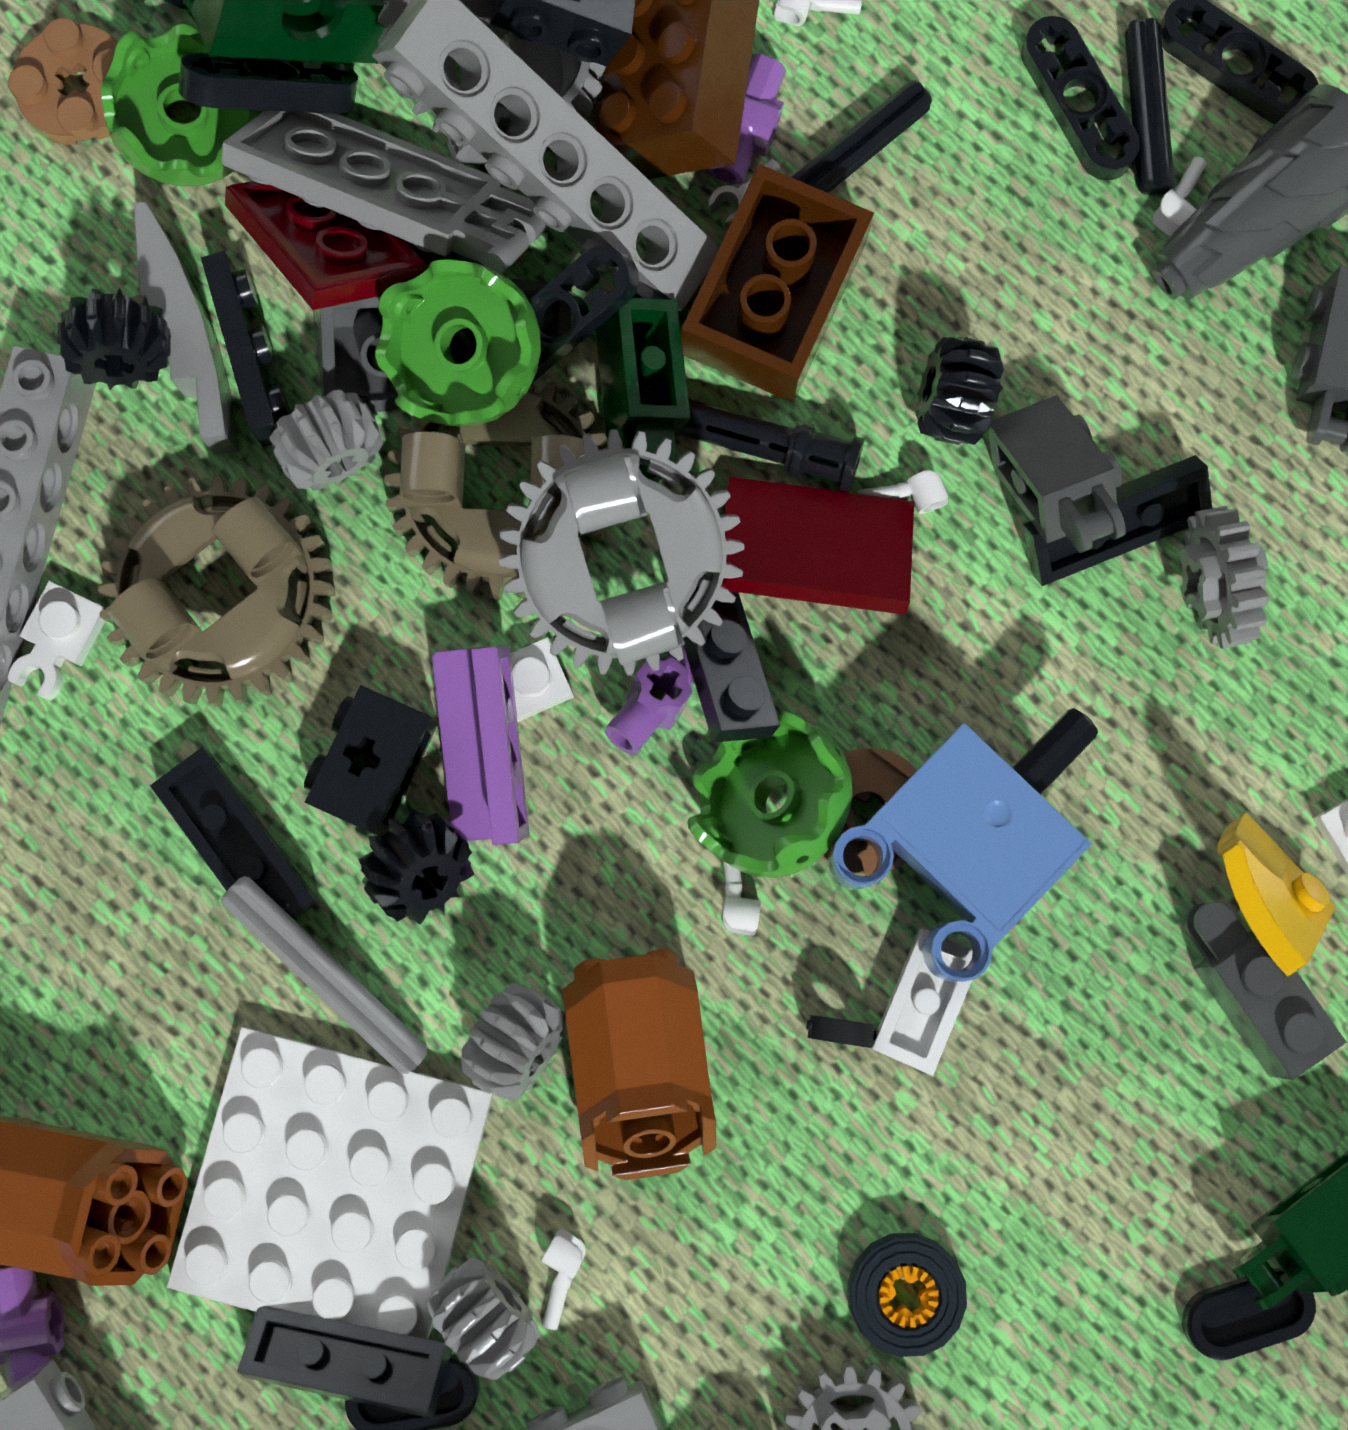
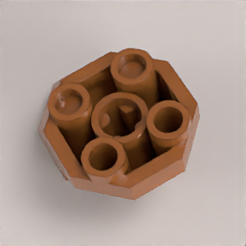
[562,949,716,1180]
[0,1116,188,1286]

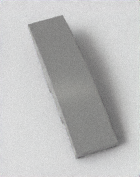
[134,202,239,454]

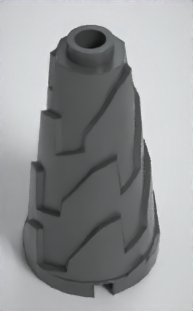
[1152,84,1348,300]

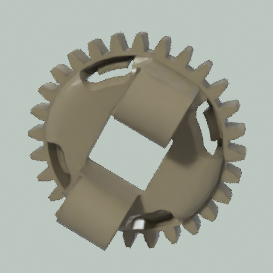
[384,381,607,600]
[98,475,336,707]

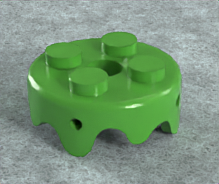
[101,24,261,187]
[375,260,541,427]
[687,711,853,878]

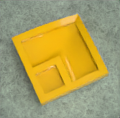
[1217,812,1336,977]

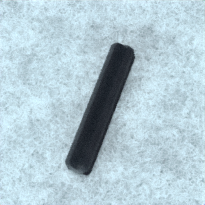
[1125,18,1174,195]
[792,80,932,193]

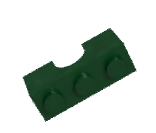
[192,0,387,64]

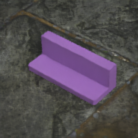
[432,645,530,845]

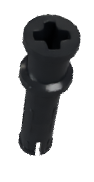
[676,397,865,493]

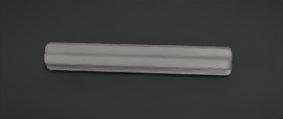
[221,876,427,1074]

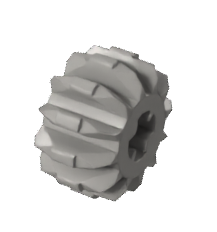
[269,390,384,490]
[461,983,565,1101]
[427,1258,539,1380]

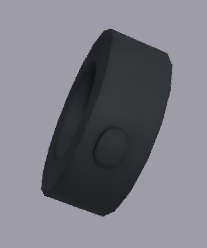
[806,1015,876,1048]

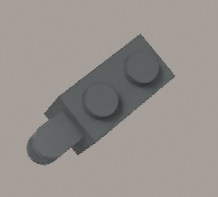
[1292,265,1348,453]
[988,395,1126,553]
[1184,902,1347,1080]

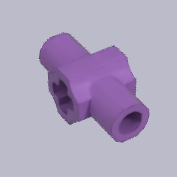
[707,54,786,184]
[605,645,695,756]
[0,1265,65,1387]

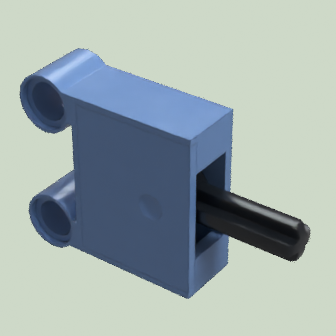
[828,708,1098,982]

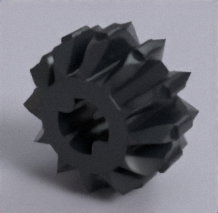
[57,288,171,390]
[915,337,1004,445]
[358,809,474,925]

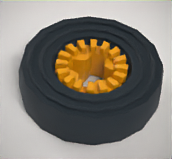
[847,1233,967,1357]

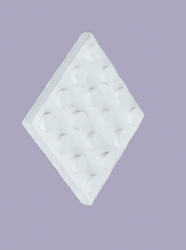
[167,1027,494,1340]

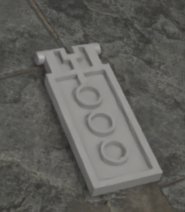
[222,110,549,274]

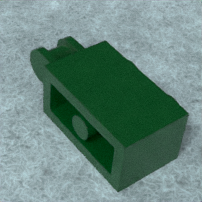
[596,298,690,483]
[1231,1151,1348,1310]

